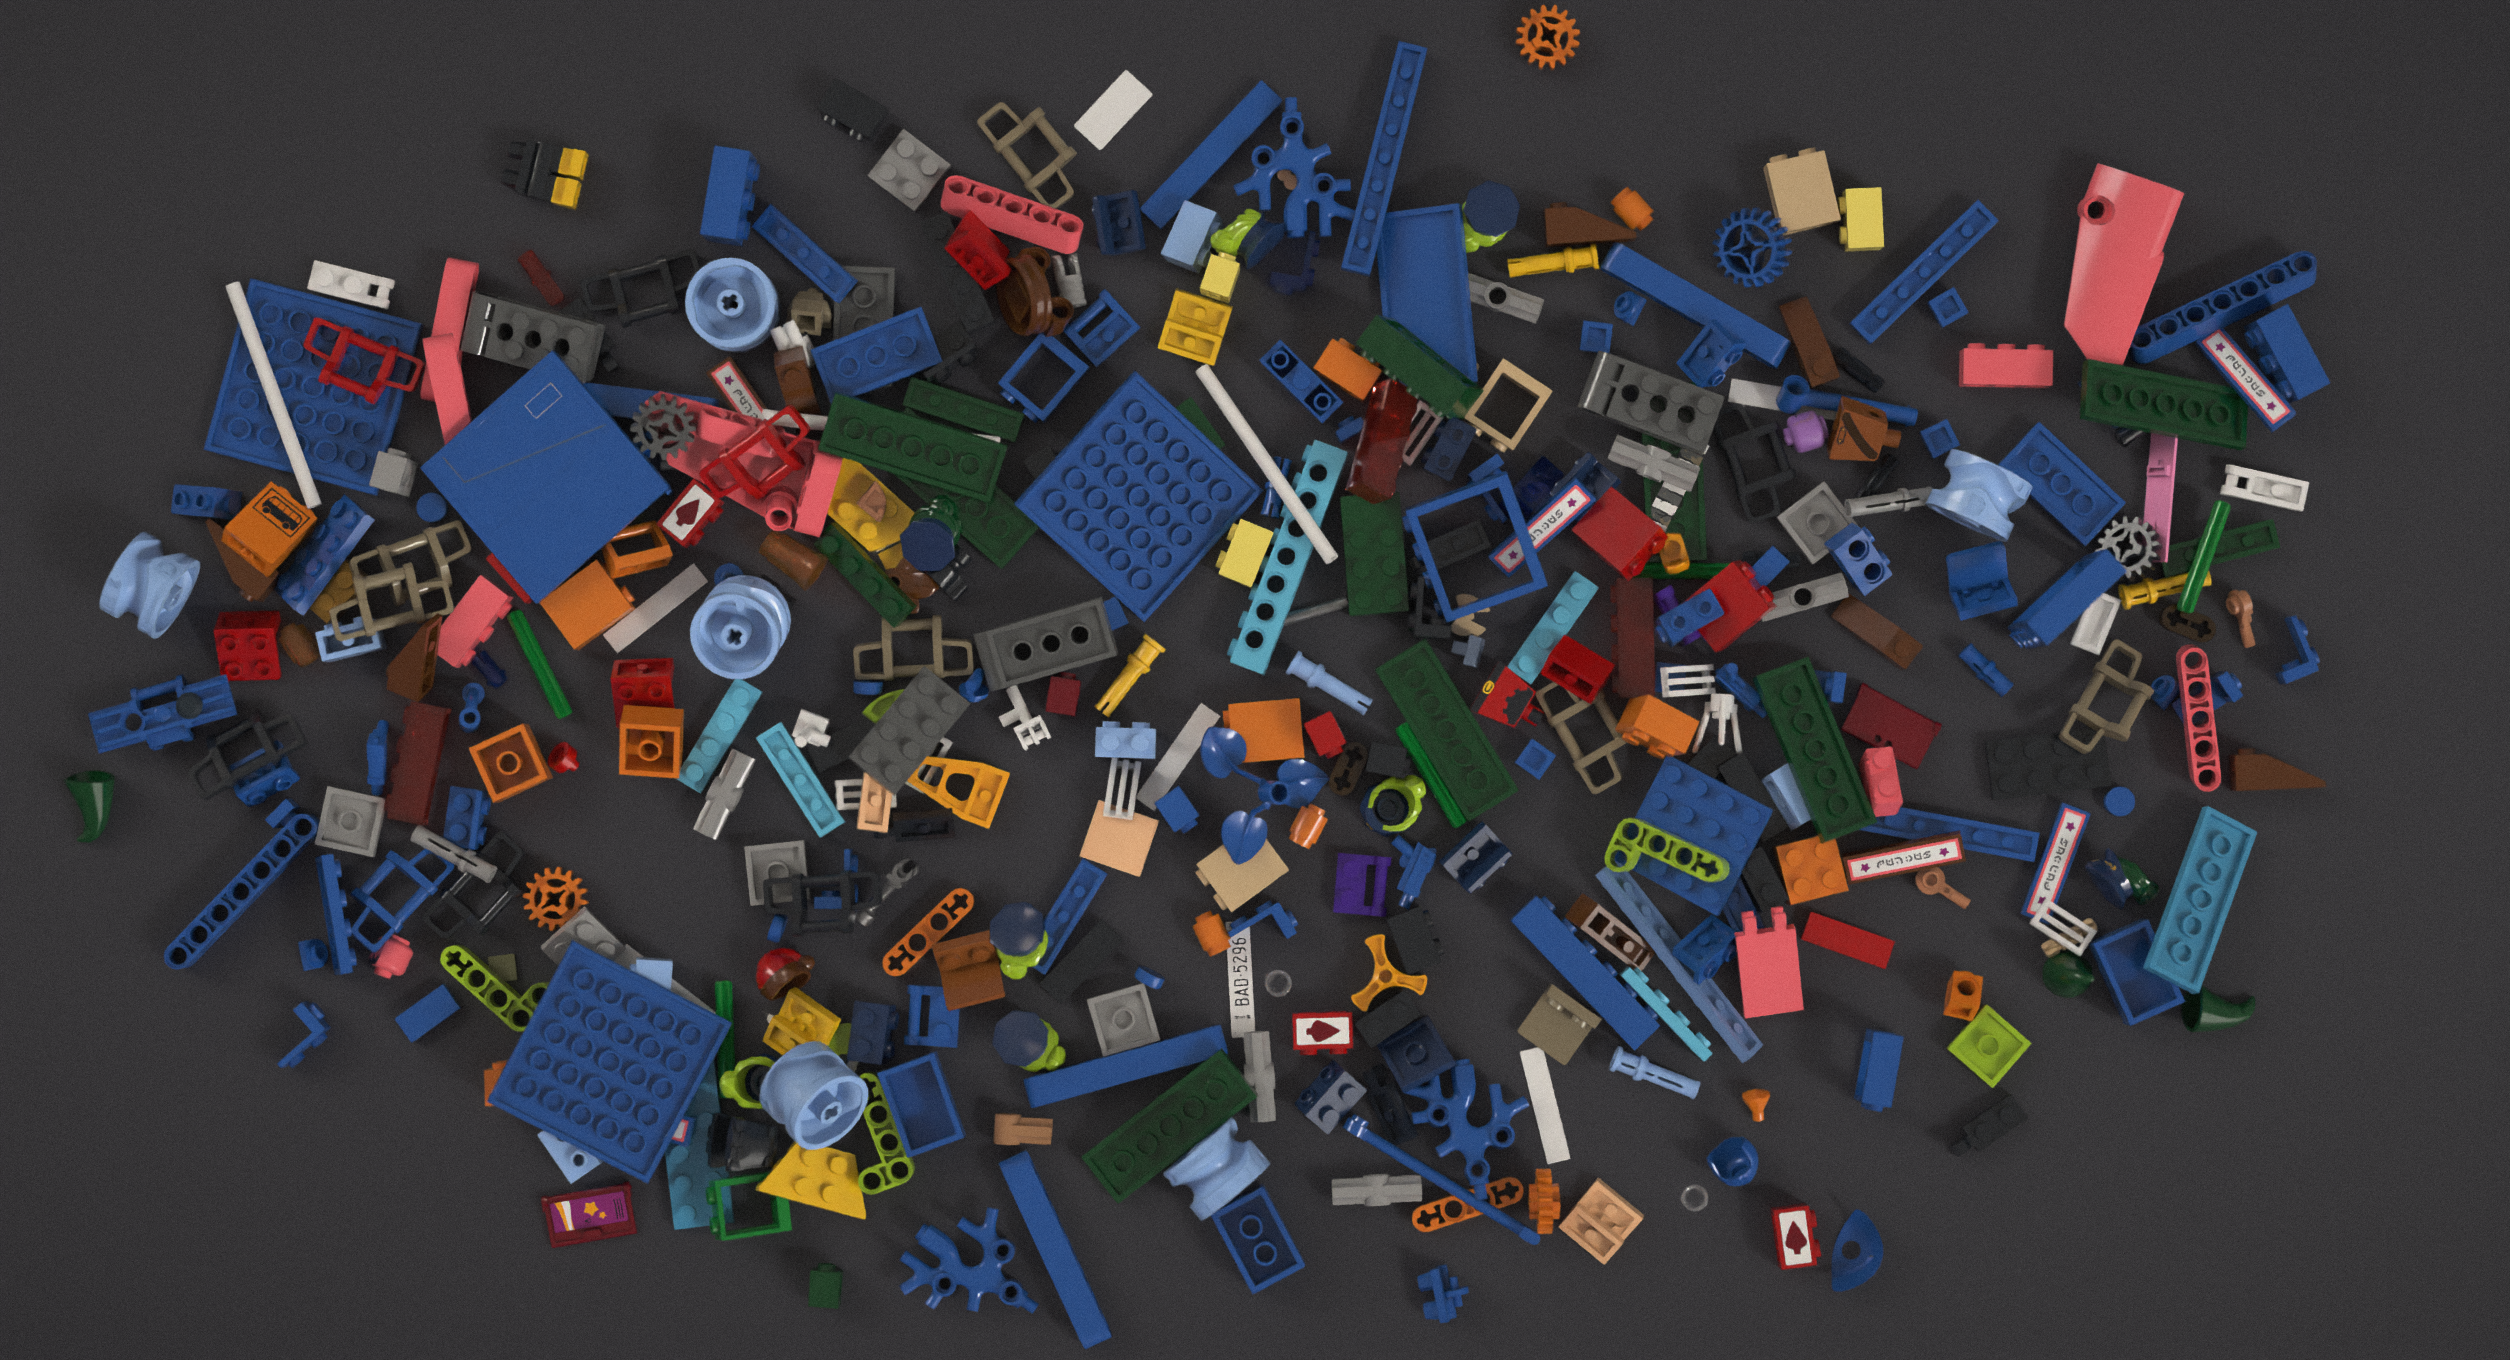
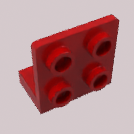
[944,211,1012,290]
[214,611,282,681]
[611,658,675,729]

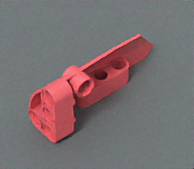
[2064,163,2184,366]
[645,391,843,538]

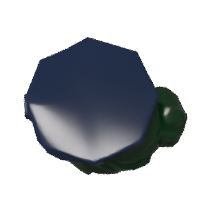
[900,495,961,571]
[2085,848,2160,910]

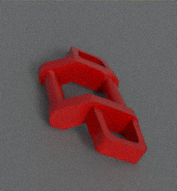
[303,317,426,405]
[699,404,810,500]

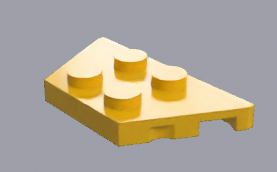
[827,458,915,552]
[755,1141,866,1220]

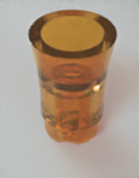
[759,530,828,591]

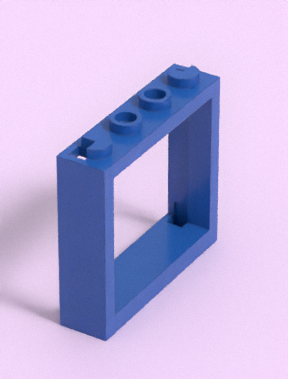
[1402,471,1548,622]
[2007,549,2127,649]

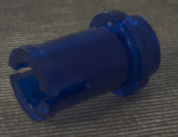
[471,650,508,689]

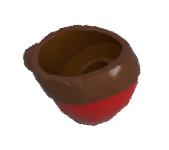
[756,948,815,1001]

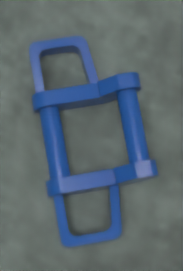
[350,849,454,953]

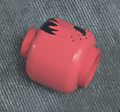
[369,934,413,979]

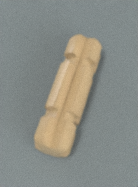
[2041,918,2098,958]

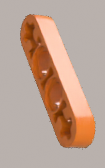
[882,888,975,977]
[1412,1176,1524,1232]

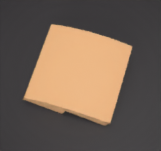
[1080,800,1159,877]
[1558,1177,1644,1265]

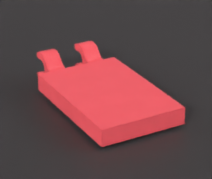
[1734,906,1804,1018]

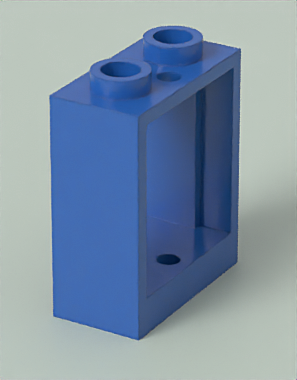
[998,333,1090,424]
[1854,1028,1904,1112]

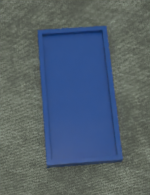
[1377,203,1478,392]

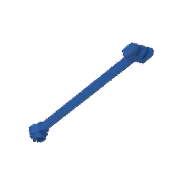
[1343,1114,1540,1245]

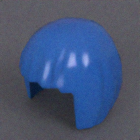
[1707,1136,1759,1187]

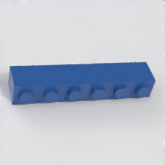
[1509,895,1660,1051]

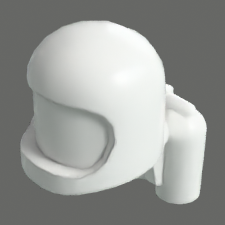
[770,320,815,369]

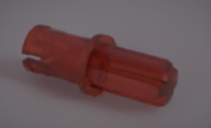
[517,249,564,306]

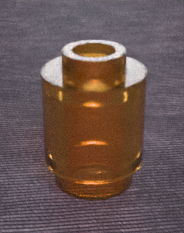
[278,622,321,668]

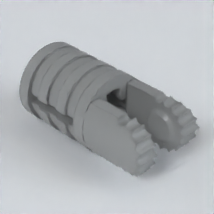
[1051,253,1087,308]

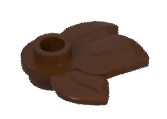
[884,558,939,614]

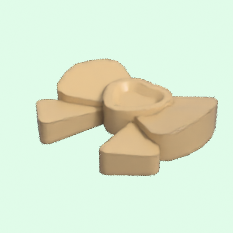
[1450,594,1490,637]

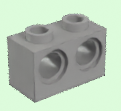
[369,448,418,497]

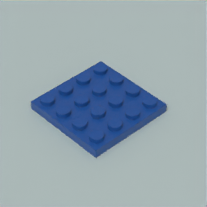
[1615,756,1774,916]

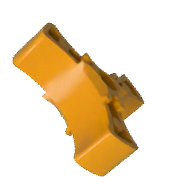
[1351,934,1427,1011]

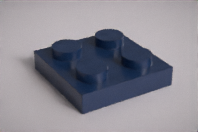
[1377,1015,1456,1094]

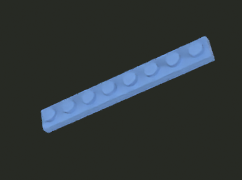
[1595,861,1763,1063]

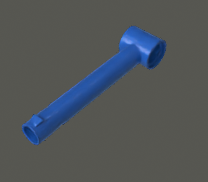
[1776,375,1918,427]

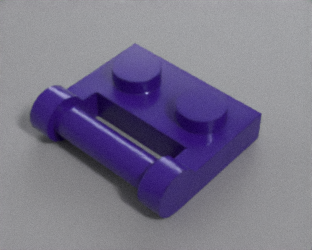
[1652,585,1701,647]
[1333,853,1392,917]

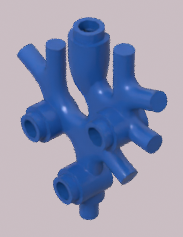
[1233,97,1356,238]
[1405,1059,1529,1201]
[899,1207,1039,1314]

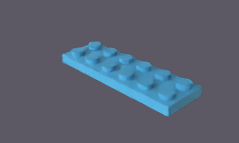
[2143,806,2257,994]
[665,1057,735,1230]

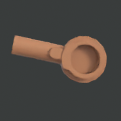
[2226,589,2256,648]
[1915,867,1971,909]

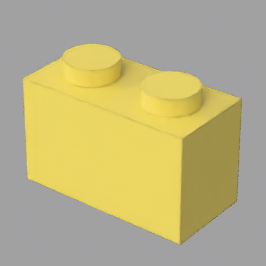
[1837,187,1884,252]
[1200,252,1240,304]
[1215,519,1274,588]

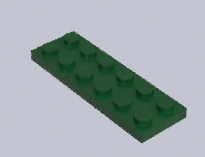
[2080,359,2248,450]
[1641,382,1707,562]
[818,392,1008,503]
[893,407,1040,569]
[1375,638,1519,822]
[1753,657,1878,844]
[1081,1048,1258,1204]

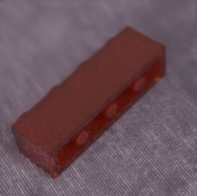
[1346,378,1418,504]
[1610,578,1655,698]
[384,701,451,825]

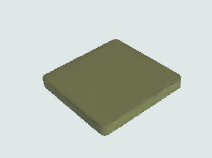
[488,953,518,982]

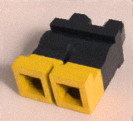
[501,139,589,210]

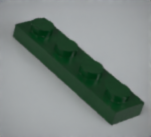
[902,377,1025,443]
[2159,519,2281,578]
[814,522,917,628]

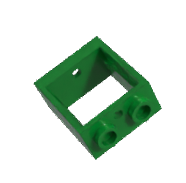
[705,1171,792,1241]

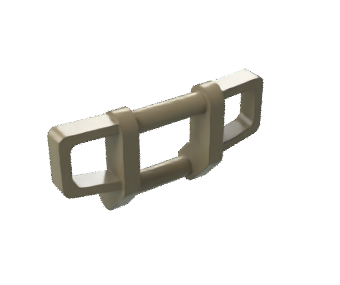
[977,102,1077,209]
[349,520,471,607]
[329,562,454,641]
[853,615,974,681]
[2059,639,2154,754]
[1536,682,1627,794]

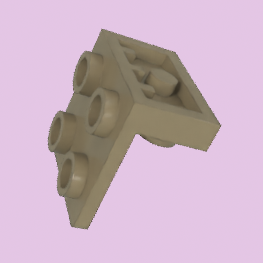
[1517,983,1601,1065]

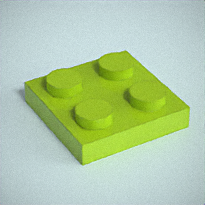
[1946,1004,2032,1088]

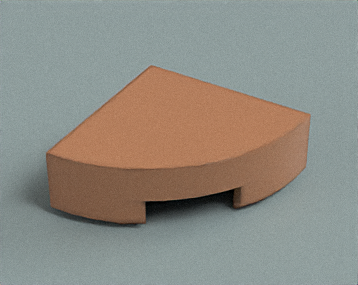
[856,481,886,523]

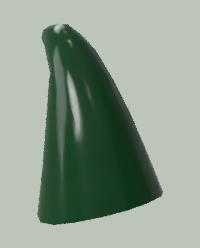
[63,770,115,843]
[2042,951,2094,998]
[2181,985,2255,1032]

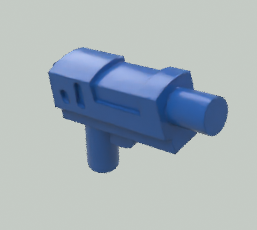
[1714,663,1767,718]
[367,720,390,796]
[1391,835,1437,910]

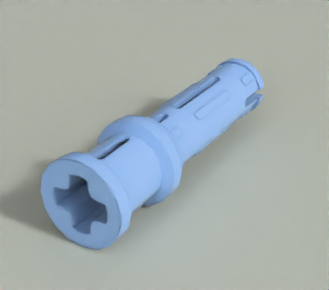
[1285,650,1373,715]
[1609,1046,1700,1100]

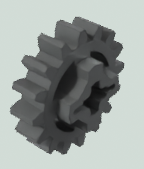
[631,394,696,460]

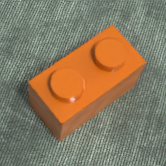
[1313,338,1382,403]

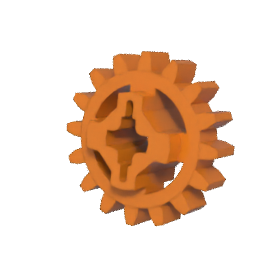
[1515,5,1580,70]
[523,867,589,931]
[1528,1169,1560,1234]

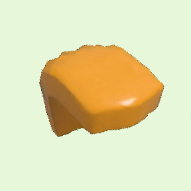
[1659,532,1690,574]

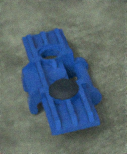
[88,674,238,754]

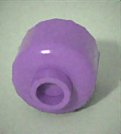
[1782,410,1829,453]

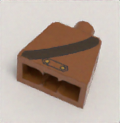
[1827,396,1901,461]

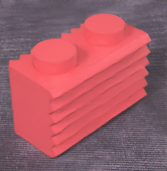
[1858,747,1903,817]

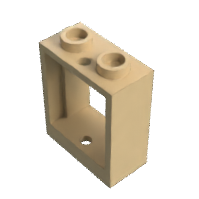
[1463,358,1553,453]

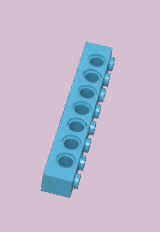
[1227,440,1349,676]

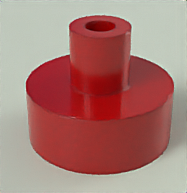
[547,742,579,773]

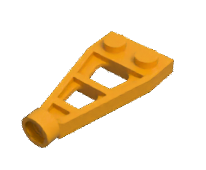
[907,756,1010,829]

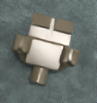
[786,288,833,336]

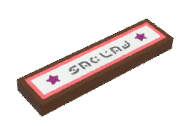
[706,356,767,419]
[1842,830,1966,885]

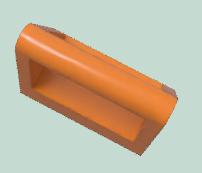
[601,520,673,579]

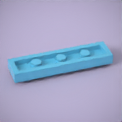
[1507,571,1599,685]
[675,679,763,793]
[756,722,846,838]
[1619,966,1713,1062]

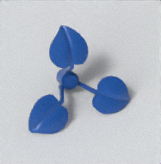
[1200,727,1329,865]

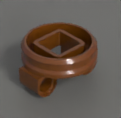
[996,247,1074,337]

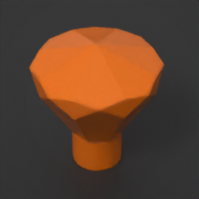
[1742,1089,1770,1122]

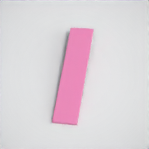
[2142,433,2178,562]

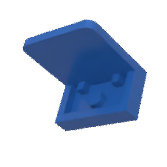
[1946,541,2018,621]

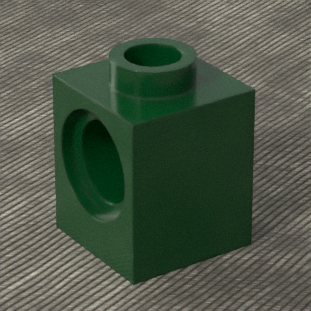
[808,1263,843,1309]

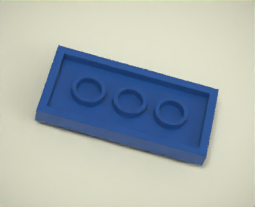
[810,307,943,404]
[1998,422,2126,547]
[274,494,375,616]
[315,854,357,975]

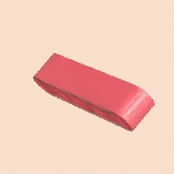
[940,175,1084,254]
[421,257,479,402]
[423,333,473,445]
[2176,644,2221,792]

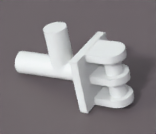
[999,685,1052,750]
[792,709,831,747]

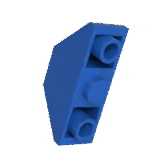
[1259,340,1343,424]

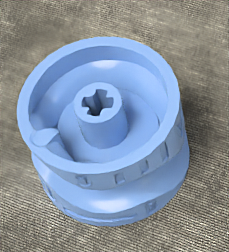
[685,258,781,353]
[1925,449,2033,542]
[99,532,200,639]
[690,575,791,679]
[760,1041,868,1150]
[1163,1117,1270,1221]

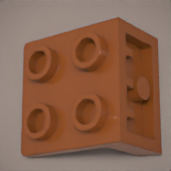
[932,930,1005,1011]

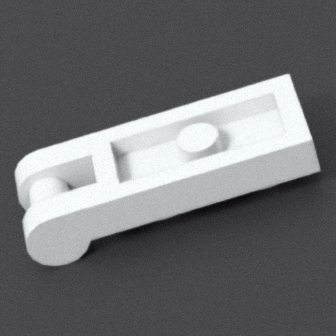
[307,260,395,310]
[2220,465,2309,512]

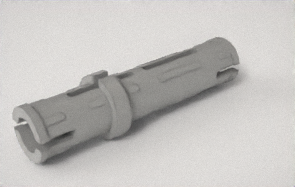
[1844,486,1933,518]
[410,825,498,883]

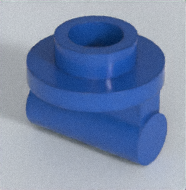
[1614,291,1647,327]
[714,562,743,585]
[959,668,989,702]
[2150,675,2180,711]
[298,939,328,971]

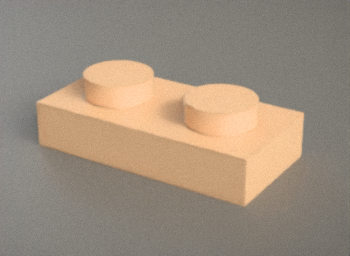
[856,772,892,833]

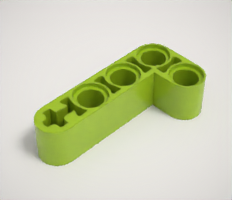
[1604,818,1730,882]
[440,944,549,1032]
[858,1071,915,1195]

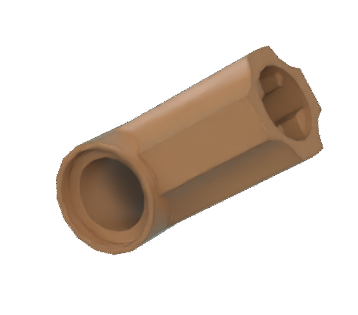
[993,1113,1053,1145]

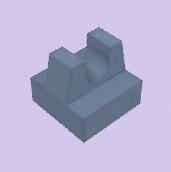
[1451,635,1486,669]

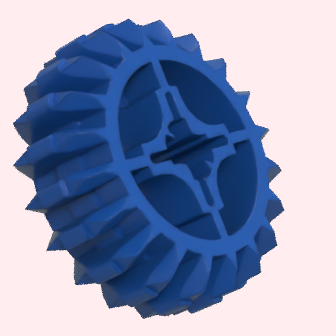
[1712,207,1793,288]

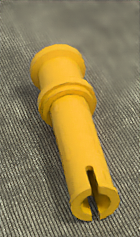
[1507,243,1599,278]
[2118,570,2212,610]
[1094,633,1166,718]

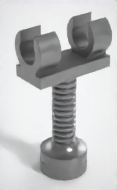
[856,857,919,927]

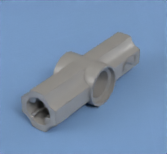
[1468,273,1544,324]
[1607,435,1700,492]
[1762,572,1849,622]
[693,748,756,840]
[1243,1031,1276,1122]
[1332,1174,1422,1206]

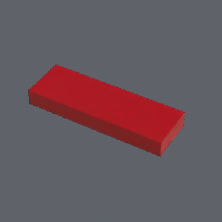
[1800,911,1895,969]

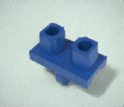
[1417,1264,1469,1323]

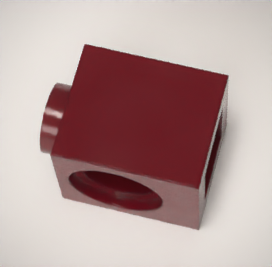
[1045,672,1082,717]

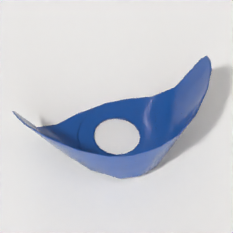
[1831,1209,1883,1292]

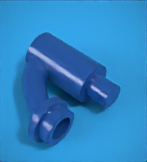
[459,683,485,734]

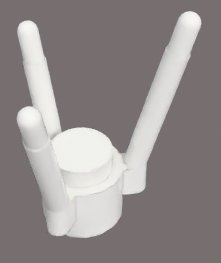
[1692,694,1742,754]

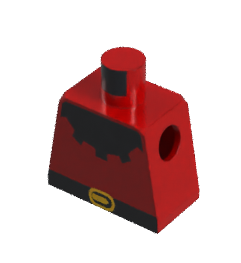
[1469,661,1544,728]

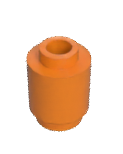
[1610,187,1654,231]
[1288,803,1328,849]
[1192,910,1231,957]

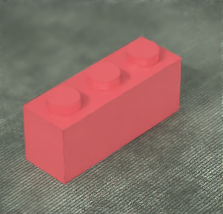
[1959,343,2053,388]
[437,575,514,668]

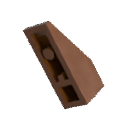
[1543,202,1637,248]
[1778,296,1840,389]
[774,346,823,434]
[206,518,283,603]
[1830,593,1923,671]
[386,613,442,702]
[2229,748,2326,791]
[1564,893,1656,971]

